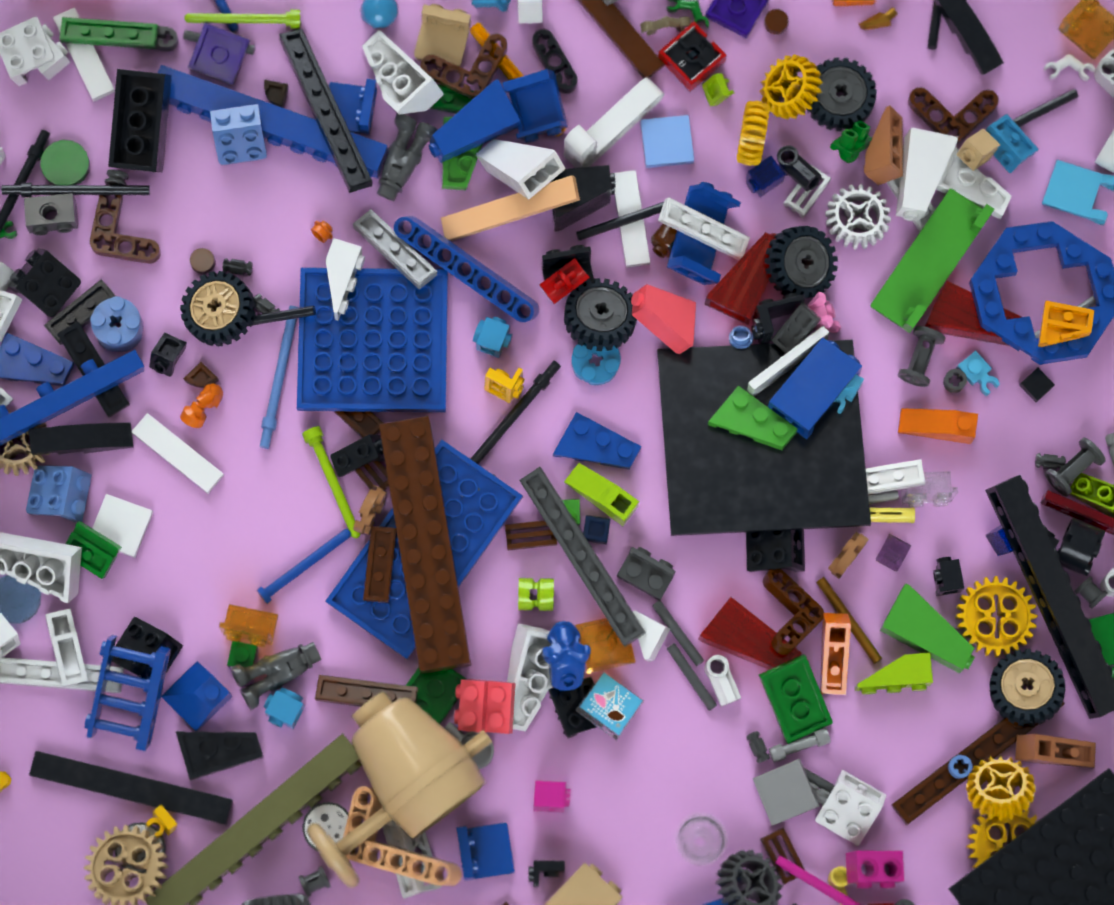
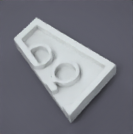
[936,147,1012,220]

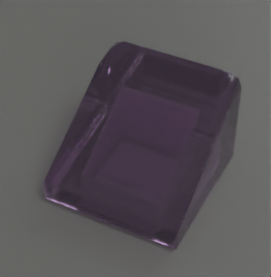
[876,534,911,571]

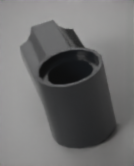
[777,146,822,191]

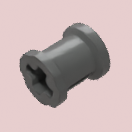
[1074,576,1108,609]
[299,866,331,897]

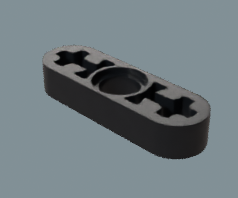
[532,29,577,94]

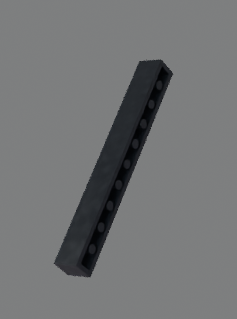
[985,475,1114,719]

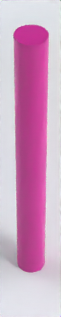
[775,855,861,905]

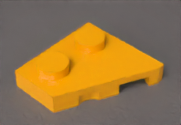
[1038,300,1094,347]

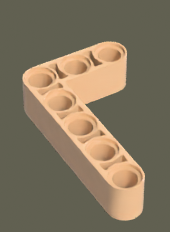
[343,787,461,886]

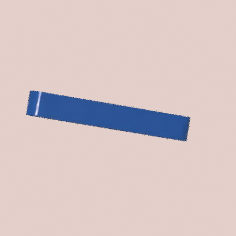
[394,216,539,322]

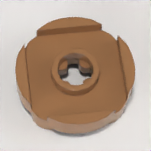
[353,485,387,535]
[828,532,869,579]

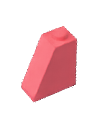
[631,284,696,354]

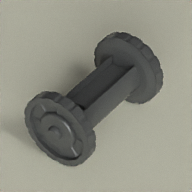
[898,326,946,387]
[1045,437,1106,496]

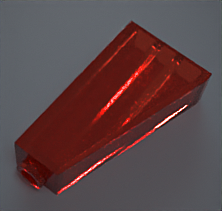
[705,232,776,325]
[924,281,1021,346]
[698,597,802,670]

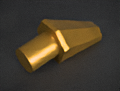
[859,8,898,30]

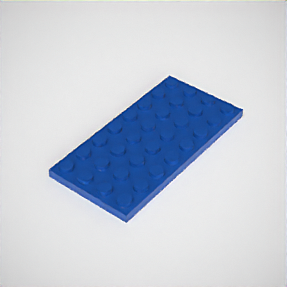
[325,439,523,660]

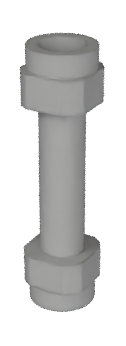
[769,728,831,762]

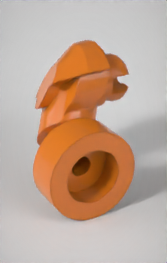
[180,384,223,428]

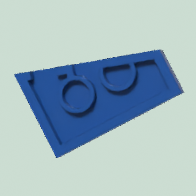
[0,333,75,386]
[553,412,642,470]

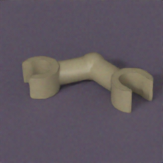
[640,16,691,36]

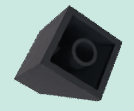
[551,165,616,231]

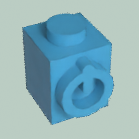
[473,317,512,358]
[264,687,305,729]

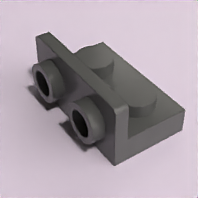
[617,547,676,600]

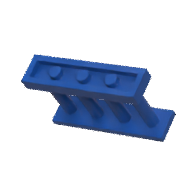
[84,635,171,751]

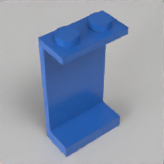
[667,182,741,285]
[768,337,862,439]

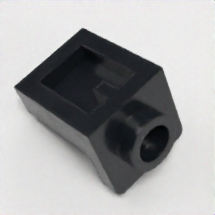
[149,333,187,377]
[528,861,565,888]

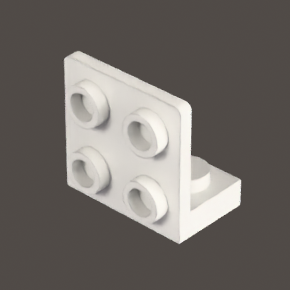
[0,17,55,86]
[815,770,887,846]

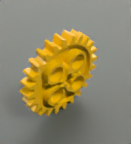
[955,576,1038,658]
[966,810,1037,868]

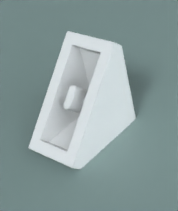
[633,611,670,662]

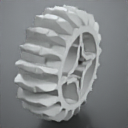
[825,184,891,250]

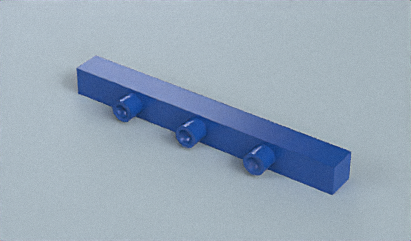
[0,350,145,446]

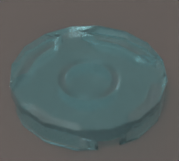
[0,575,41,624]

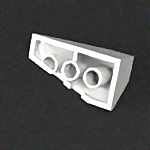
[362,30,444,115]
[507,623,553,731]

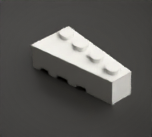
[0,532,82,604]

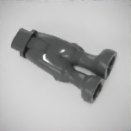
[377,113,438,201]
[231,642,321,710]

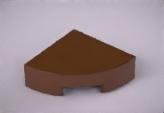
[183,362,219,387]

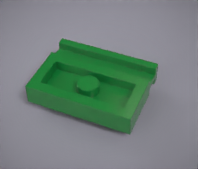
[66,521,122,579]

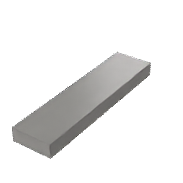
[353,210,437,290]

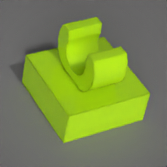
[702,73,734,107]

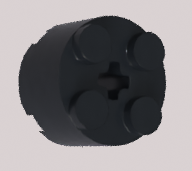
[1058,518,1105,576]

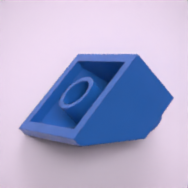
[161,661,233,732]

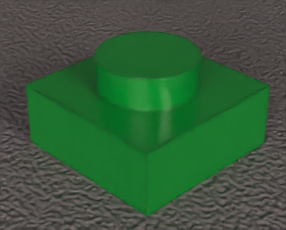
[227,641,258,667]

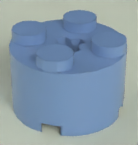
[90,296,143,352]

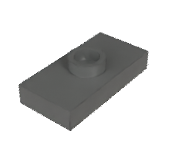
[771,303,821,354]

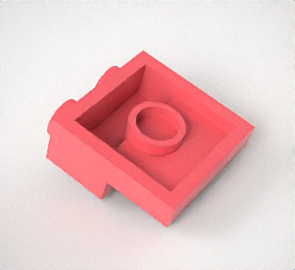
[454,679,515,734]

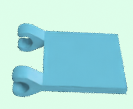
[1042,160,1114,225]

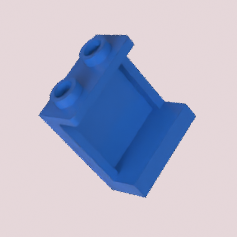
[502,69,568,143]

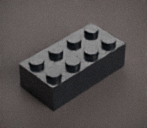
[108,69,172,172]

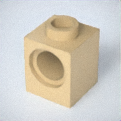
[956,128,1000,171]

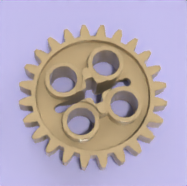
[83,825,168,905]

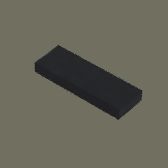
[44,279,116,345]

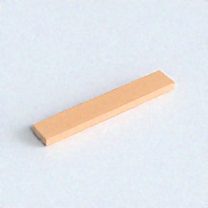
[441,175,580,241]

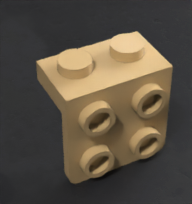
[414,4,471,67]

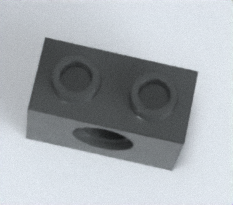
[24,193,78,235]

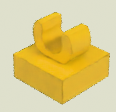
[145,805,177,839]

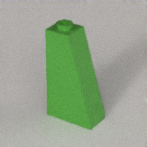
[880,583,975,673]

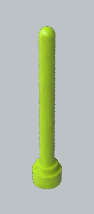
[184,9,300,29]
[302,426,361,538]

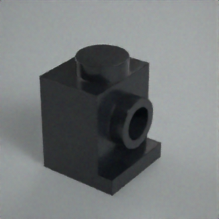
[933,557,964,596]

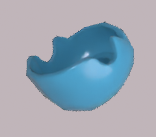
[360,0,398,28]

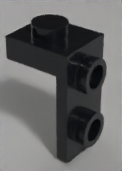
[330,434,385,477]

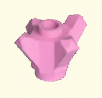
[807,292,841,334]

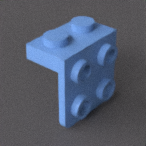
[210,104,267,165]
[26,466,92,522]

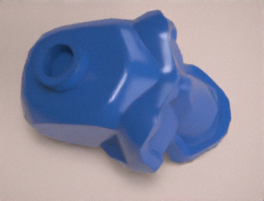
[542,621,591,691]

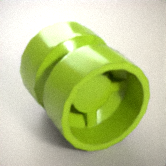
[518,578,554,611]

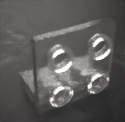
[901,471,958,508]

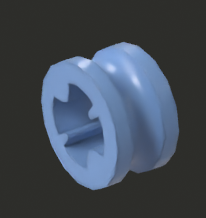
[948,755,972,779]

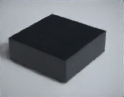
[1019,368,1055,403]

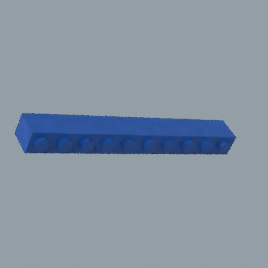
[158,65,388,179]

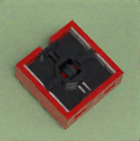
[658,21,727,92]

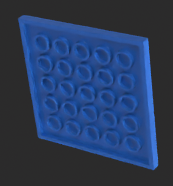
[297,268,448,413]

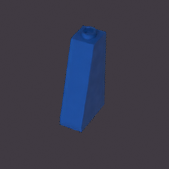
[429,79,520,163]

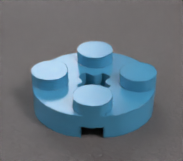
[571,343,621,385]

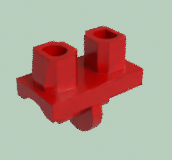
[540,258,590,304]

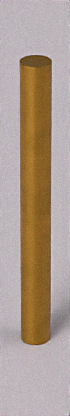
[816,577,882,664]

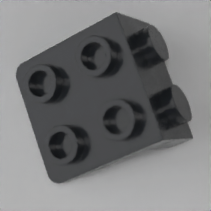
[7,248,81,317]
[751,293,805,344]

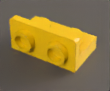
[484,368,525,404]

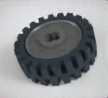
[806,57,877,131]
[765,226,838,299]
[564,278,637,351]

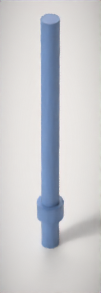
[259,306,298,449]

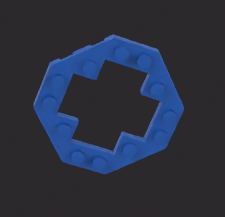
[969,221,1114,365]

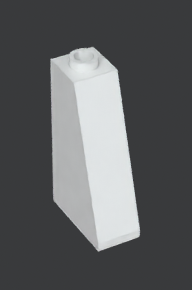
[896,127,958,221]
[476,139,566,199]

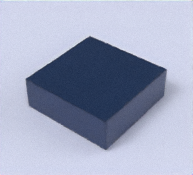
[583,515,610,544]

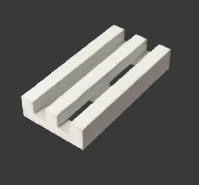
[783,165,831,218]

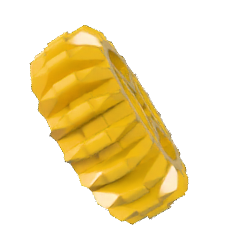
[759,54,823,120]
[736,100,770,166]
[966,755,1036,821]

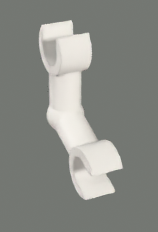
[1043,54,1096,81]

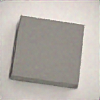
[753,759,819,826]

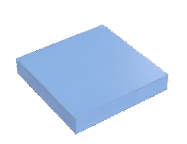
[640,115,694,168]

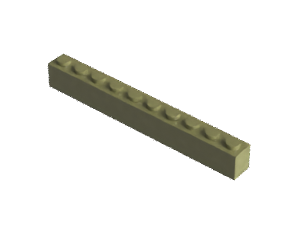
[146,733,362,905]

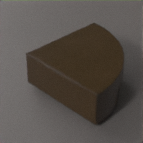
[264,79,288,108]

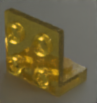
[1058,0,1114,59]
[219,604,279,647]

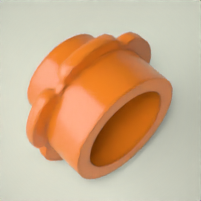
[311,221,333,243]

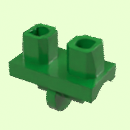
[830,120,872,163]

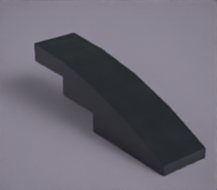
[934,0,1004,75]
[29,423,134,456]

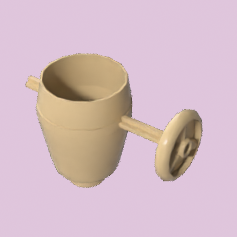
[307,691,492,888]

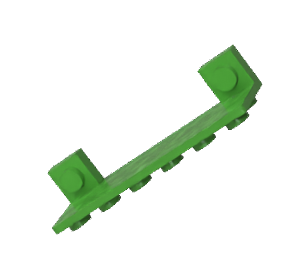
[870,189,995,333]

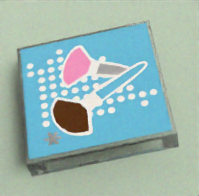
[575,671,644,740]

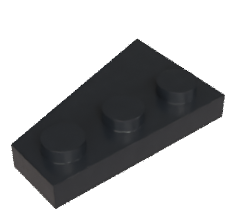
[176,731,264,781]

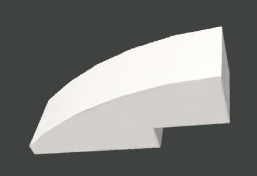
[45,609,88,687]

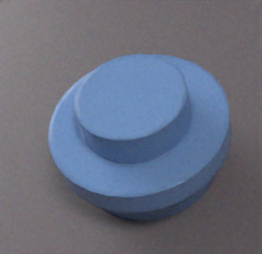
[729,325,753,349]

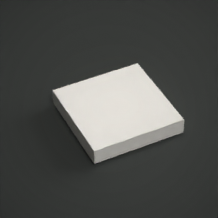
[92,494,153,558]

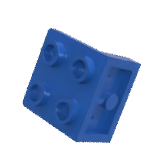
[329,79,377,135]
[456,823,515,881]

